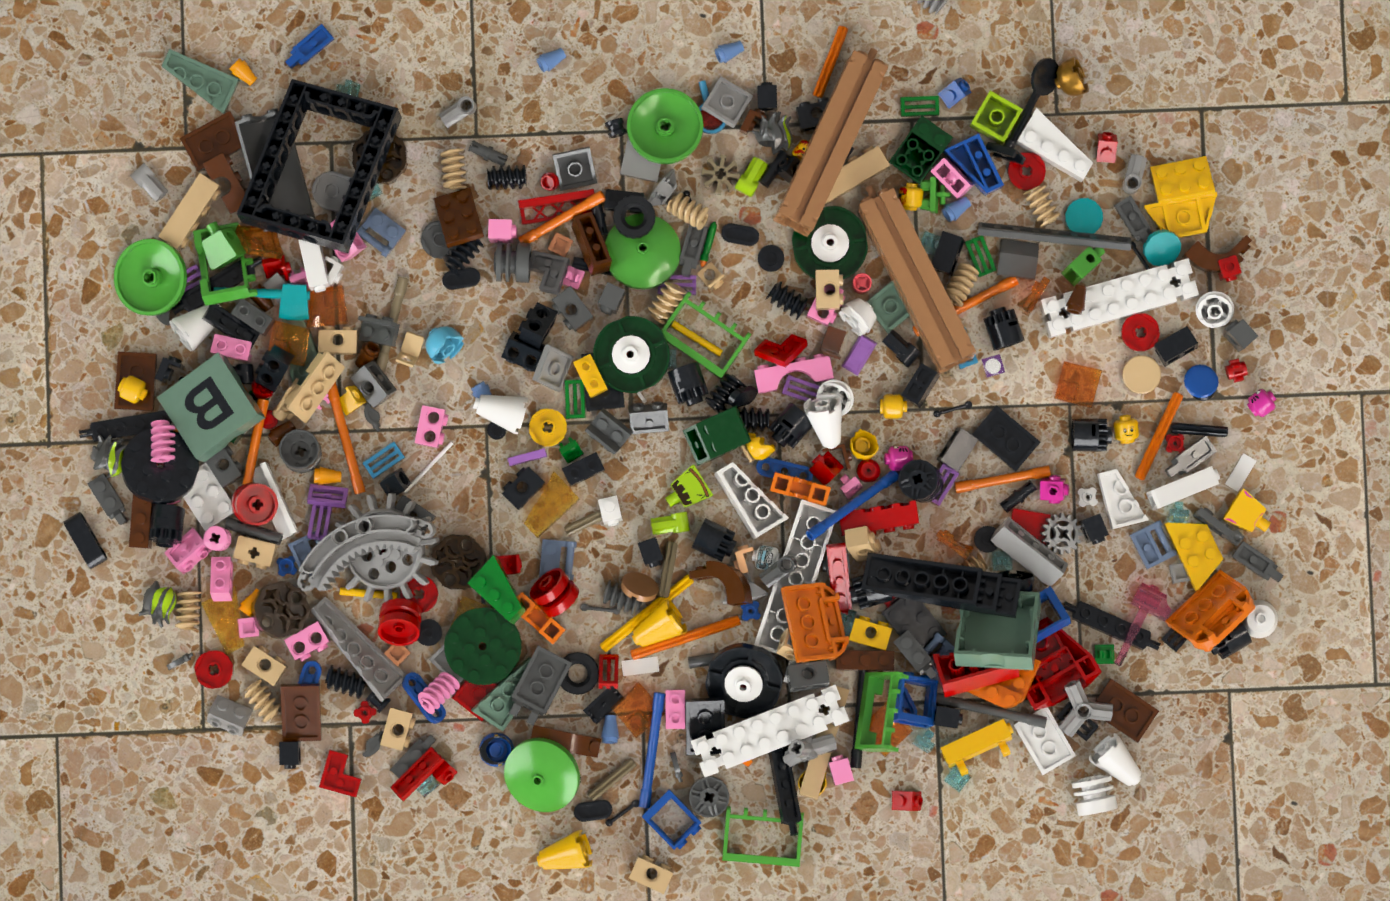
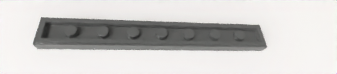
[977,222,1131,251]

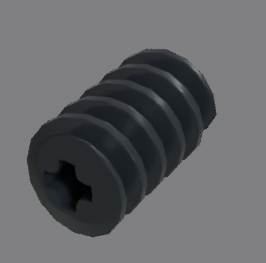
[487,165,527,190]
[443,239,484,275]
[765,281,808,320]
[705,374,746,414]
[737,407,770,433]
[325,665,366,699]

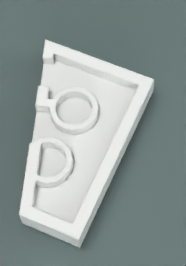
[1097,469,1149,530]

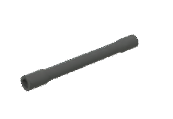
[936,693,1047,728]

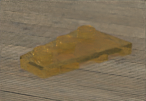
[524,471,580,538]

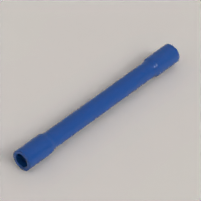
[806,471,899,541]
[639,692,666,808]

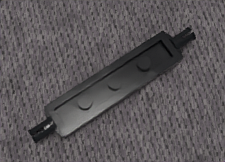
[172,255,262,315]
[79,410,173,442]
[1063,601,1161,651]
[768,746,802,836]

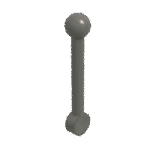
[580,604,620,615]

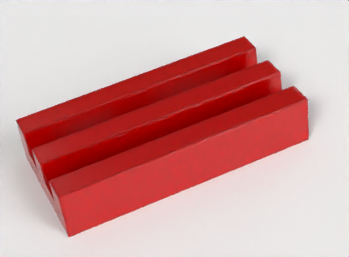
[599,654,619,689]

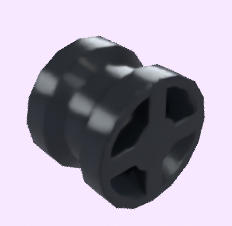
[605,118,627,138]

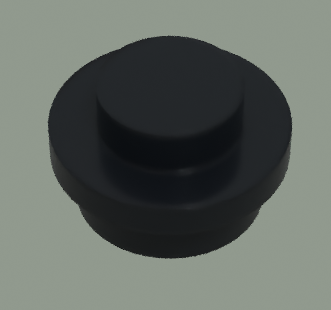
[487,422,506,440]

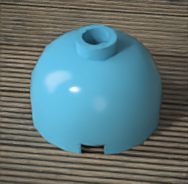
[425,326,464,364]

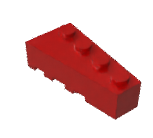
[839,500,919,536]
[933,653,1020,697]

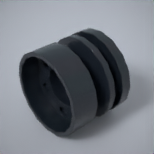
[898,459,944,503]

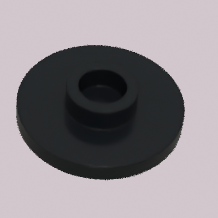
[758,245,784,272]
[974,526,998,553]
[418,619,442,646]

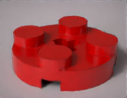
[1007,152,1046,191]
[1121,313,1160,352]
[400,576,439,613]
[194,650,234,689]

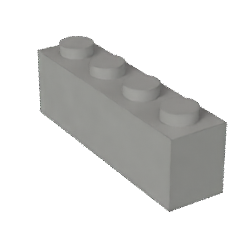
[990,517,1068,586]

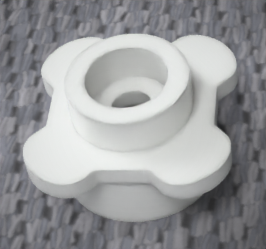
[1078,487,1098,507]

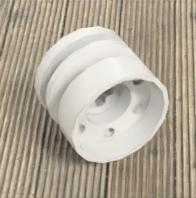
[1071,775,1118,816]

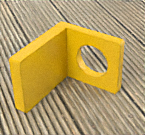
[340,386,367,415]

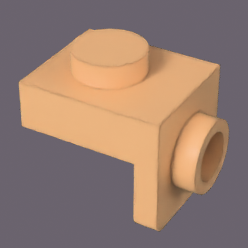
[733,544,754,574]

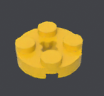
[529,409,567,447]

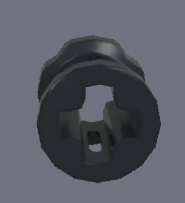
[365,691,391,713]

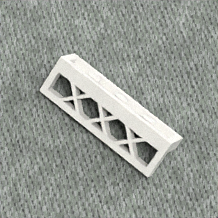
[253,462,299,540]

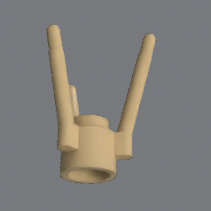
[272,378,299,421]

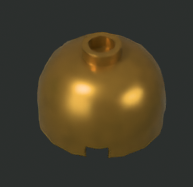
[1054,57,1089,96]

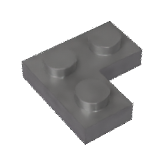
[529,250,570,295]

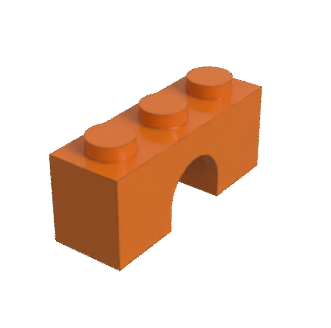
[770,471,831,506]
[519,592,566,645]

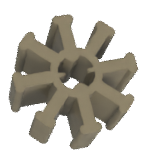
[701,155,740,195]

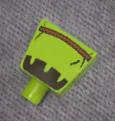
[665,464,713,508]

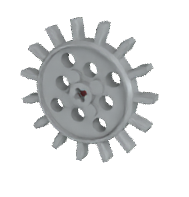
[335,493,439,602]

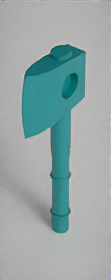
[214,283,310,320]

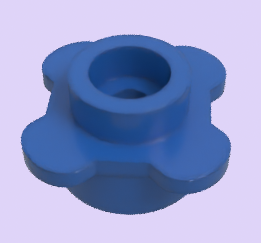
[277,556,297,576]
[741,601,761,621]

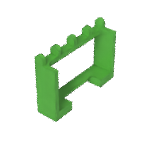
[193,222,258,306]
[662,291,752,379]
[854,671,909,752]
[722,806,804,867]

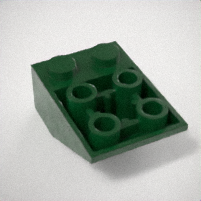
[889,116,953,184]
[682,406,751,466]

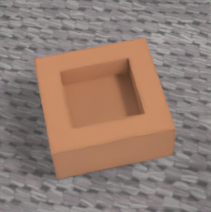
[548,232,574,257]
[384,645,411,667]

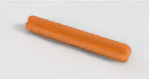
[813,26,848,98]

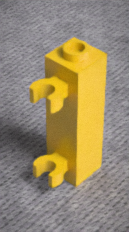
[940,719,1014,776]

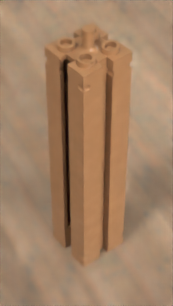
[773,48,888,237]
[857,185,976,375]

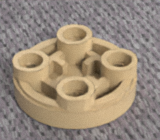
[1122,355,1161,394]

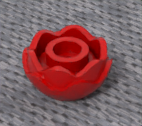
[251,380,274,399]
[856,459,881,482]

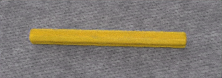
[600,575,694,652]

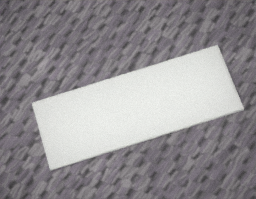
[1225,453,1256,492]
[621,656,659,676]

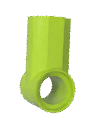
[735,157,768,197]
[651,512,690,535]

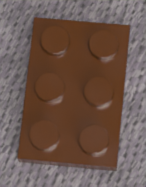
[180,111,242,172]
[434,187,484,248]
[114,351,157,411]
[1095,678,1159,743]
[280,683,322,742]

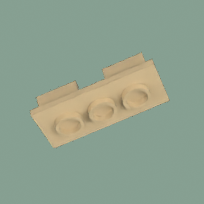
[283,351,345,423]

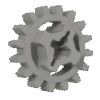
[1040,513,1083,555]

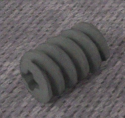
[602,580,642,616]

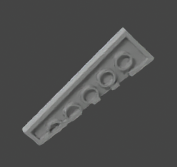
[311,597,406,702]

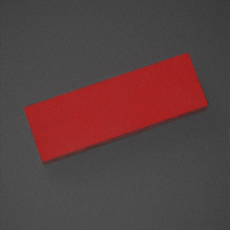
[390,747,445,802]

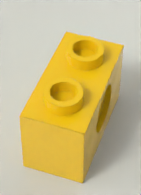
[573,354,608,398]
[849,615,892,651]

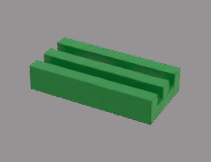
[900,96,939,117]
[964,236,997,278]
[565,380,586,419]

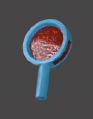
[698,81,726,134]

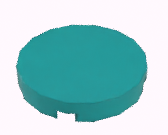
[1065,198,1103,234]
[1143,229,1181,266]

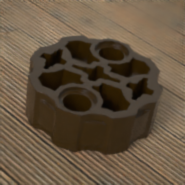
[352,130,408,185]
[430,534,487,590]
[251,581,310,639]

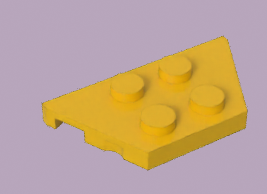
[1144,192,1217,238]
[1164,522,1223,592]

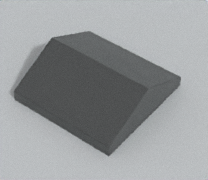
[552,147,597,191]
[997,239,1039,280]

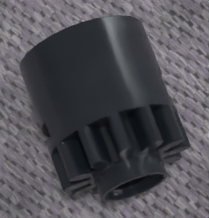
[983,307,1025,351]
[667,362,709,406]
[769,402,812,449]
[1071,418,1112,452]
[149,504,185,548]
[692,518,737,562]
[849,575,893,610]
[1211,622,1252,659]

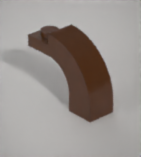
[1182,235,1252,273]
[689,561,753,606]
[531,725,601,758]

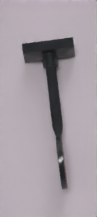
[986,58,1059,165]

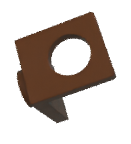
[820,325,846,360]
[821,444,852,470]

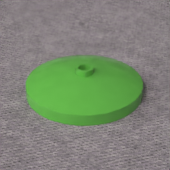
[627,88,703,164]
[605,214,681,290]
[114,239,187,316]
[504,738,580,812]

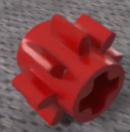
[1225,358,1248,383]

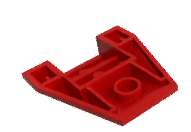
[1026,617,1102,710]

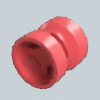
[852,273,872,294]

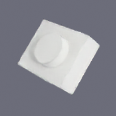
[325,255,344,287]
[598,495,623,527]

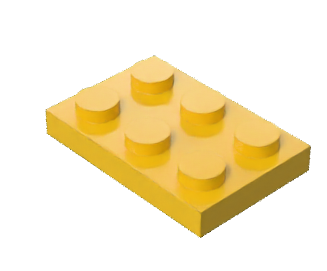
[1150,156,1215,204]

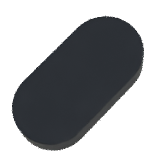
[721,223,759,247]
[442,267,481,290]
[728,385,758,408]
[574,800,612,822]

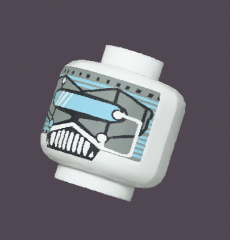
[752,545,781,570]

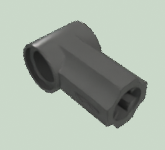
[759,555,797,588]

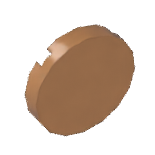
[620,572,659,602]

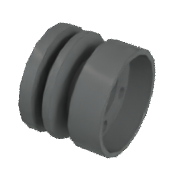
[494,241,531,283]
[279,429,322,474]
[689,776,729,817]

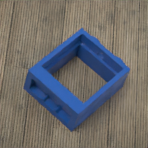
[1037,586,1071,642]
[893,672,938,728]
[642,789,702,850]

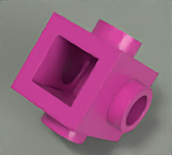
[1040,475,1069,504]

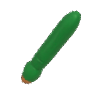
[700,222,717,267]

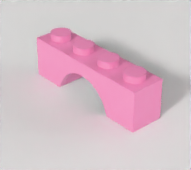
[754,354,834,394]

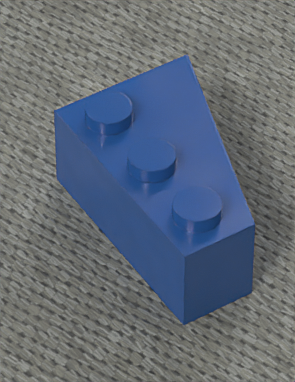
[943,134,1004,196]

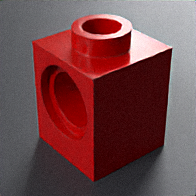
[809,451,844,485]

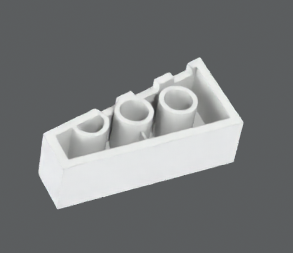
[1016,108,1093,182]
[714,462,789,540]

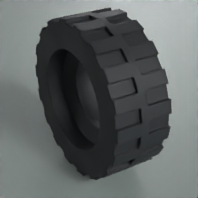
[613,195,656,239]
[561,652,599,695]

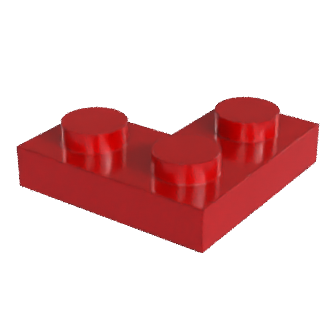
[754,334,808,368]
[319,750,362,798]

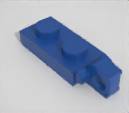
[285,24,334,69]

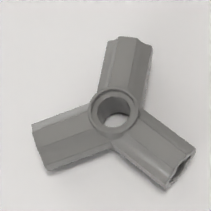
[1058,680,1113,737]
[783,734,837,767]

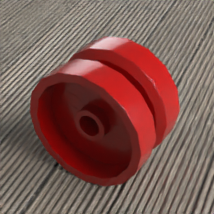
[231,482,278,526]
[529,568,579,617]
[378,598,422,646]

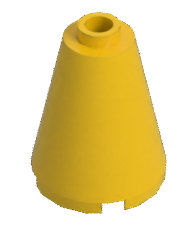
[632,599,688,647]
[537,829,593,870]

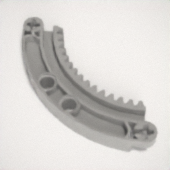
[297,514,436,591]

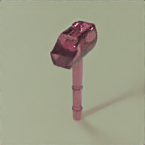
[1114,582,1172,666]

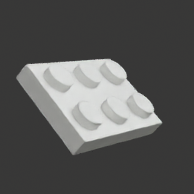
[183,463,233,531]
[1013,707,1076,775]

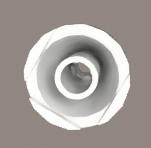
[169,303,221,351]
[804,393,842,449]
[473,395,528,435]
[1089,733,1142,786]

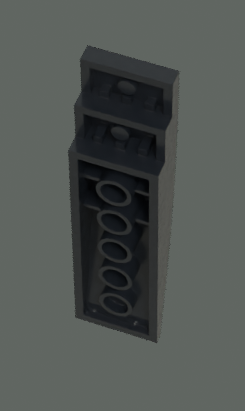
[861,552,1022,618]

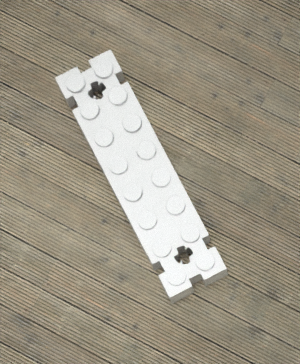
[1039,258,1199,339]
[691,685,850,777]

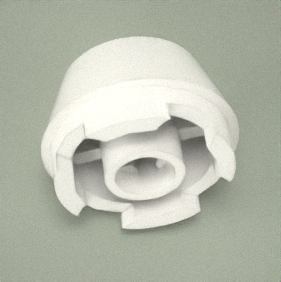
[1196,291,1234,328]
[839,298,877,336]
[816,380,854,416]
[1242,600,1278,638]

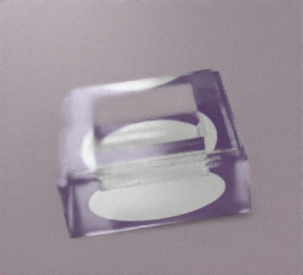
[981,354,1005,378]

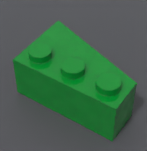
[467,555,526,625]

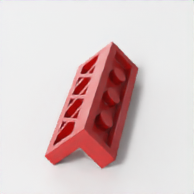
[518,189,595,225]

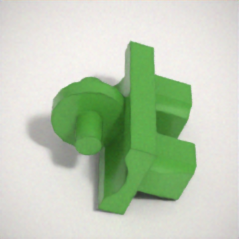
[920,177,951,214]

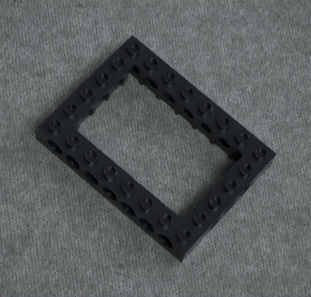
[237,79,402,253]

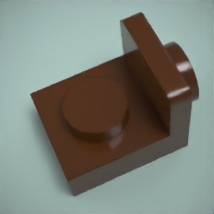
[740,108,767,135]

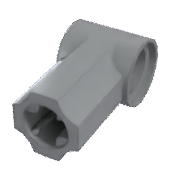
[439,96,477,129]
[1122,154,1147,194]
[130,163,168,202]

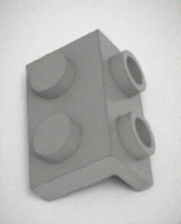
[207,695,253,736]

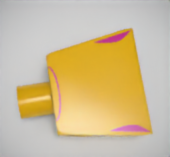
[1222,488,1271,532]

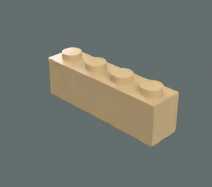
[825,146,890,206]
[158,173,222,251]

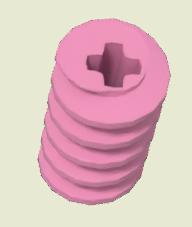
[151,420,175,463]
[203,526,232,552]
[418,672,460,714]

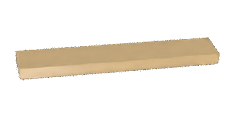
[799,684,850,800]

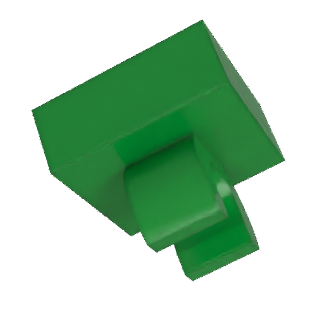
[559,437,584,464]
[1094,645,1115,664]

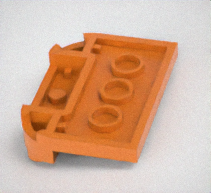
[1165,570,1255,652]
[781,582,849,663]
[967,659,1041,709]

